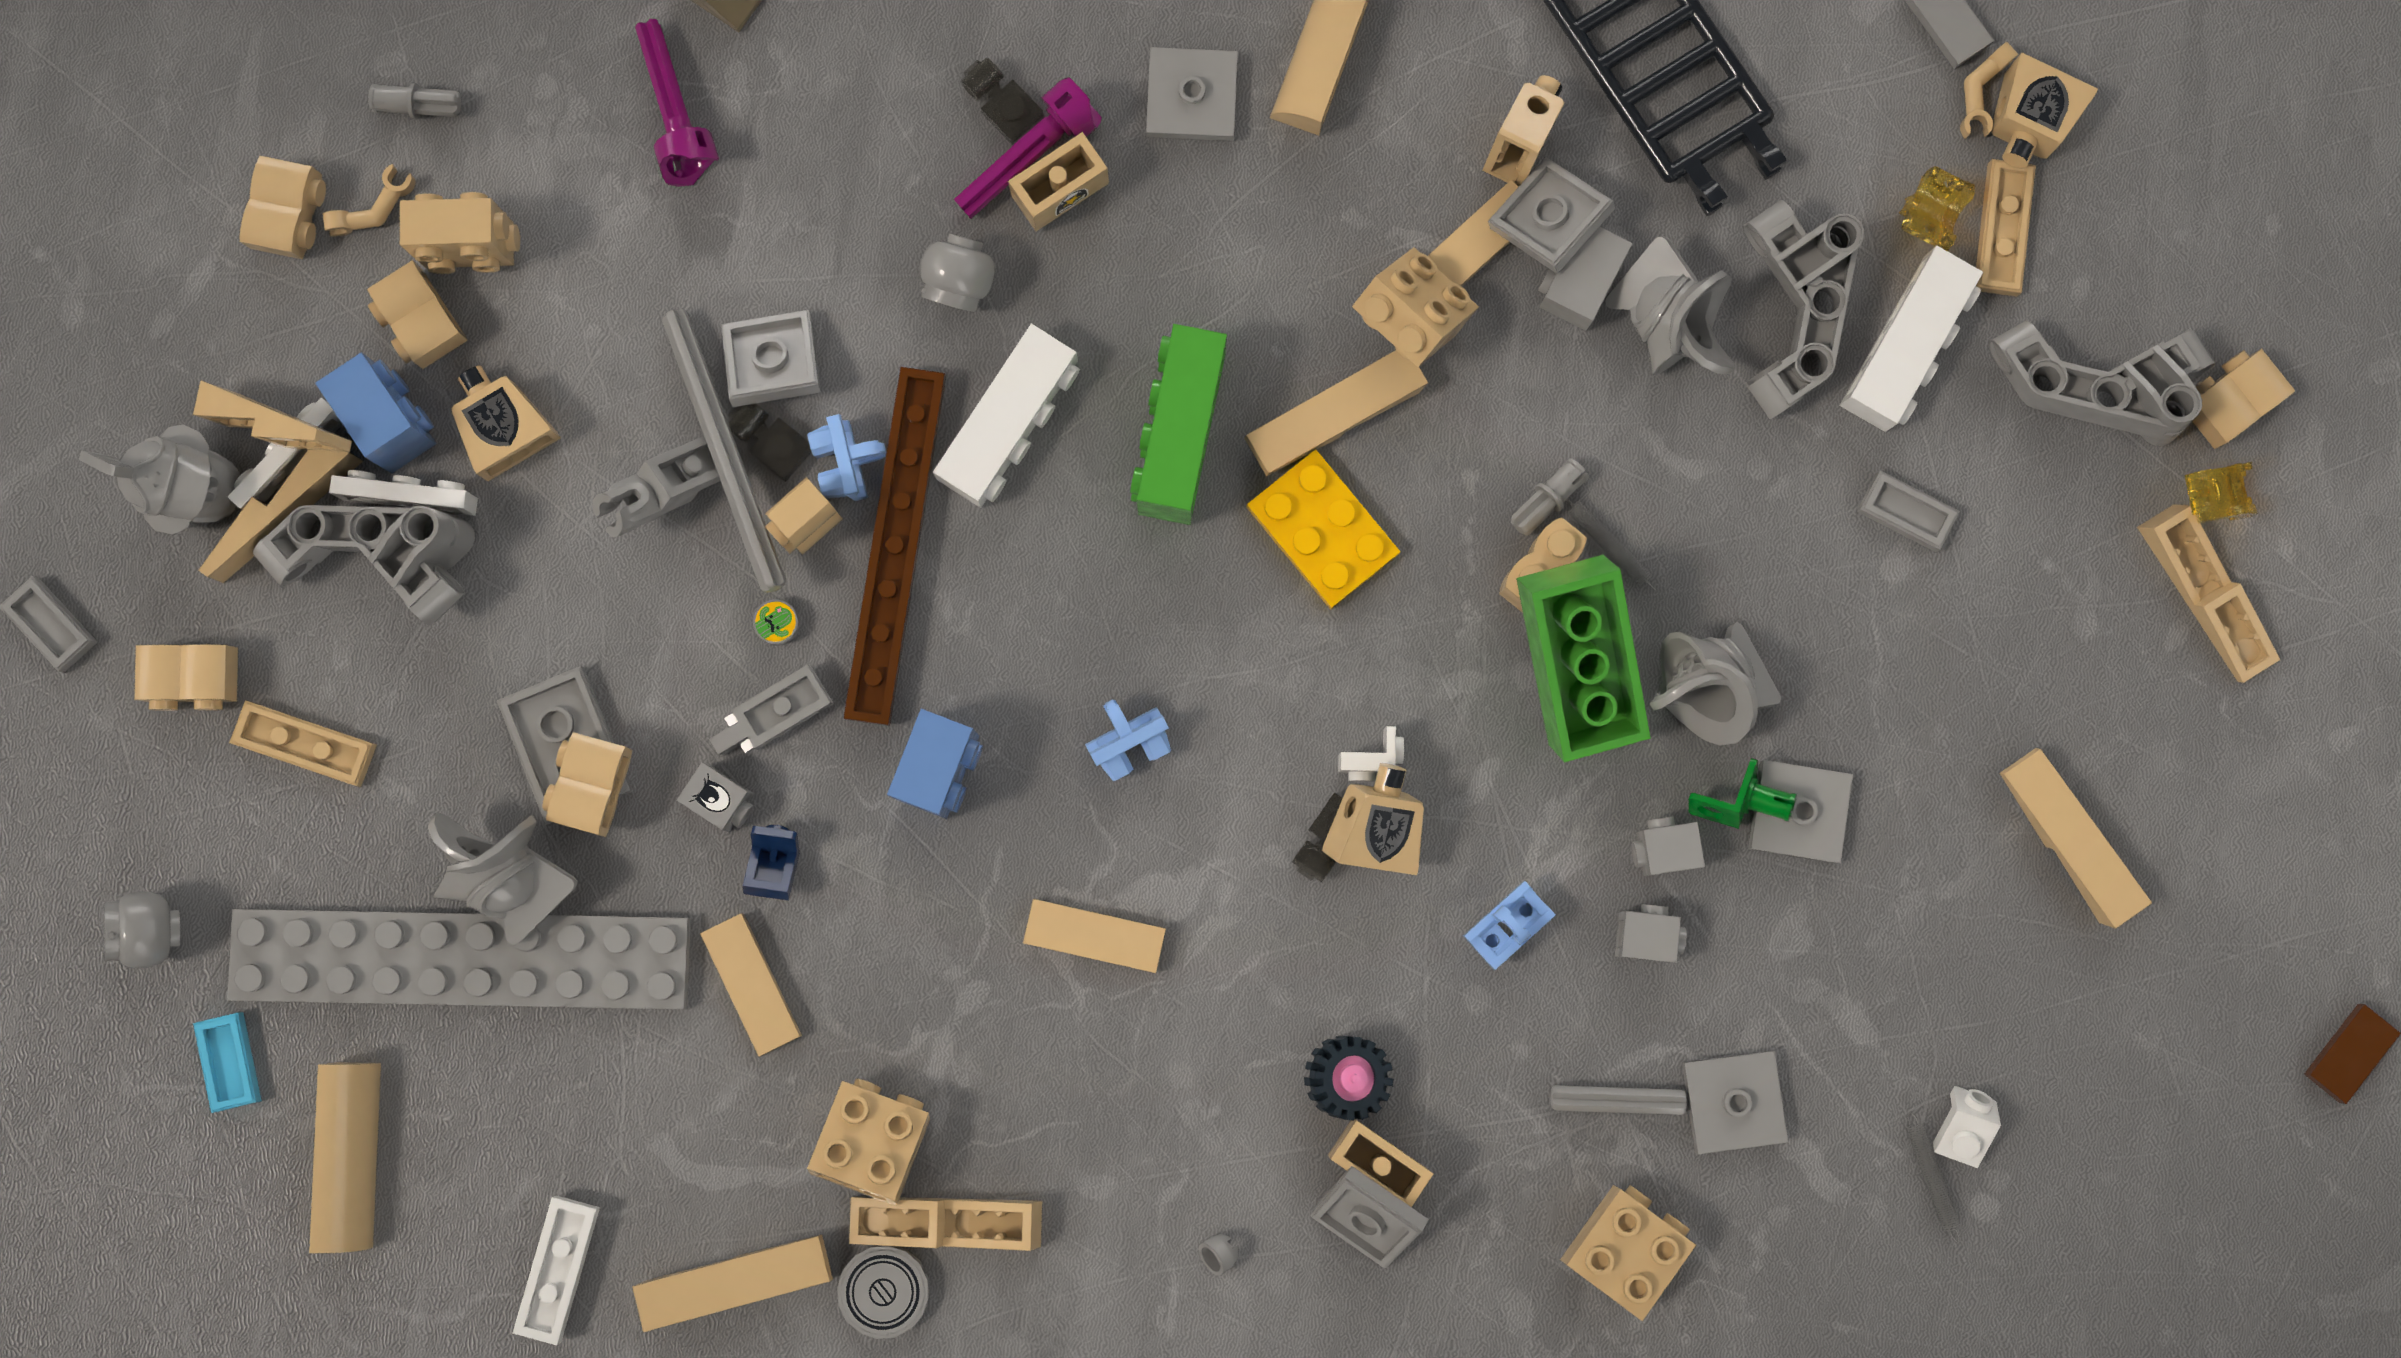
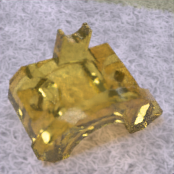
[1899,166,1975,251]
[2184,462,2258,523]

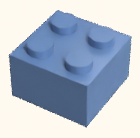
[315,352,437,473]
[887,709,983,819]

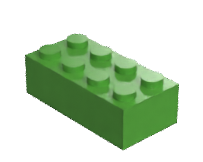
[1130,323,1227,525]
[1516,555,1651,763]

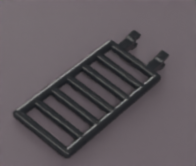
[1543,0,1787,216]

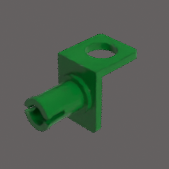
[1688,758,1797,829]

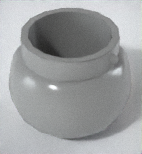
[919,233,996,312]
[104,891,180,968]

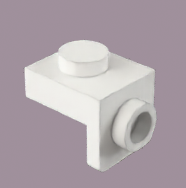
[1338,726,1404,782]
[1933,1086,2001,1168]

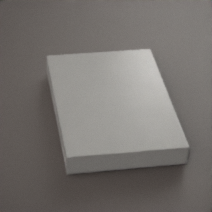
[497,666,633,826]

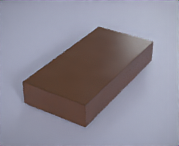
[2304,1004,2401,1104]

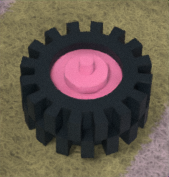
[1304,1036,1394,1121]

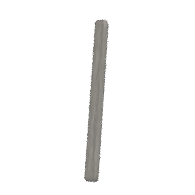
[662,309,786,593]

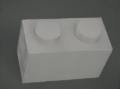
[1538,226,1632,331]

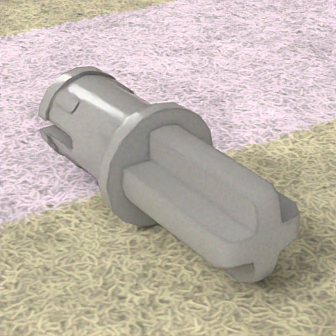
[368,83,462,119]
[1511,458,1589,536]

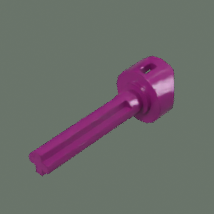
[635,19,719,187]
[953,77,1102,219]

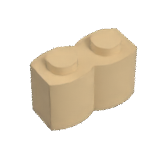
[240,156,326,259]
[367,260,468,369]
[2192,349,2295,449]
[765,477,843,555]
[1499,517,1587,613]
[134,645,238,711]
[542,732,632,837]

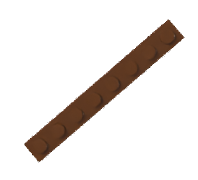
[844,367,946,726]

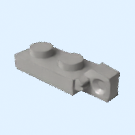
[709,664,834,757]

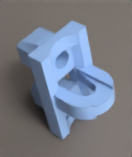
[807,414,887,501]
[1085,699,1171,781]
[1463,881,1556,970]

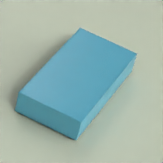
[193,1012,262,1113]

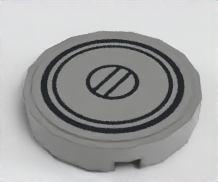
[837,1245,930,1339]

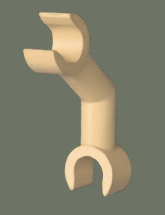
[1960,42,2018,139]
[322,164,415,236]

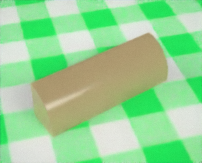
[1270,0,1369,136]
[309,1062,381,1253]

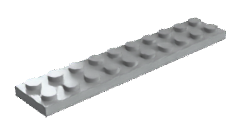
[227,909,691,1009]

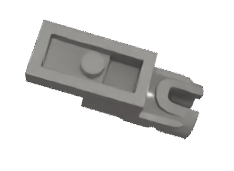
[593,436,721,537]

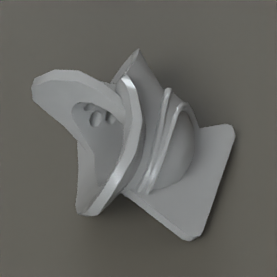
[1606,236,1735,376]
[78,425,241,534]
[1649,622,1781,746]
[428,813,577,945]

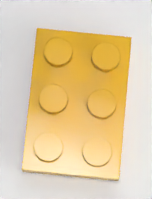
[1246,449,1401,610]

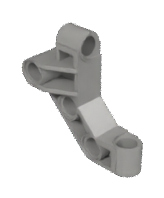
[1743,200,1864,419]
[1988,319,2215,446]
[253,505,475,626]

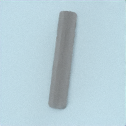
[1550,1085,1687,1115]

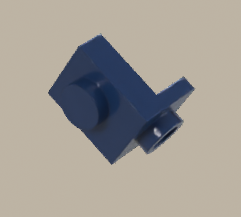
[742,825,800,901]

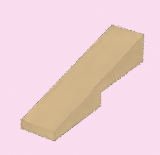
[1244,350,1428,476]
[193,380,352,452]
[198,449,363,583]
[2137,504,2280,683]
[2000,748,2152,929]
[849,1196,1042,1251]
[632,1235,833,1332]

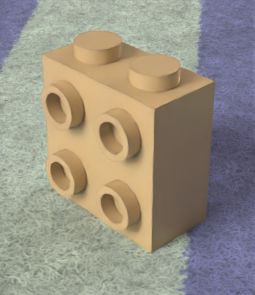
[400,192,520,274]
[1352,247,1479,367]
[807,1079,930,1206]
[1560,1185,1696,1321]

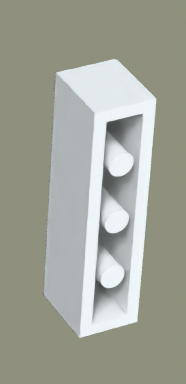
[1839,246,1983,432]
[933,323,1080,508]

